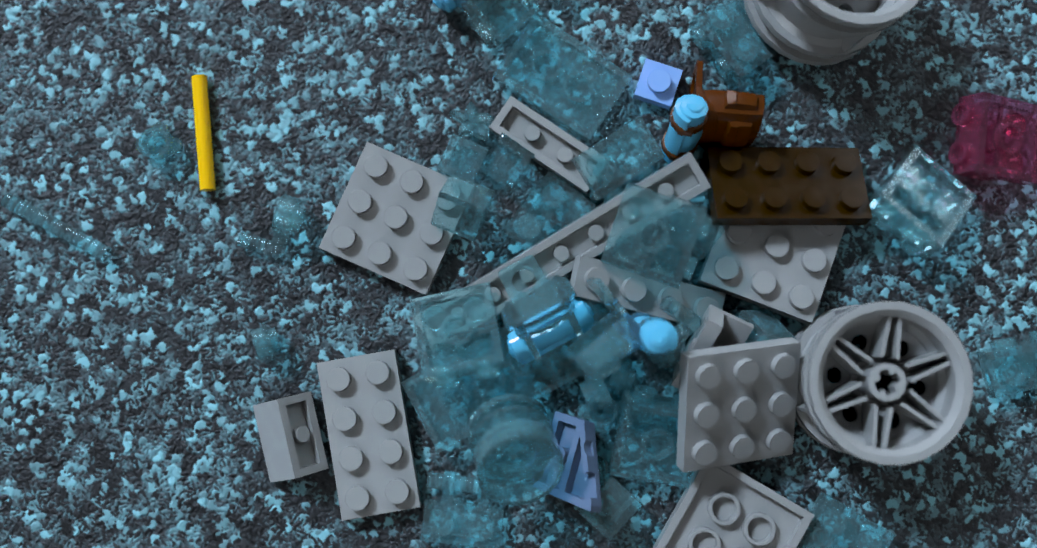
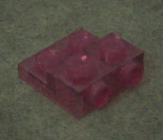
[948,92,1037,185]

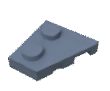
[534,411,602,513]

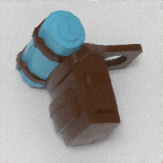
[661,60,765,164]

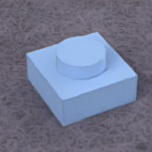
[633,58,683,110]

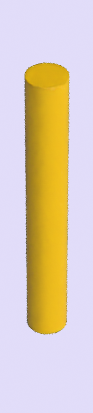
[191,75,216,192]

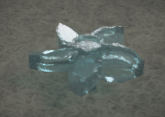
[449,101,495,141]

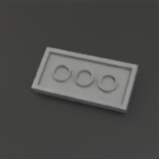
[317,349,422,521]

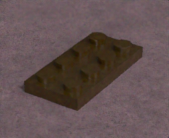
[702,147,872,225]

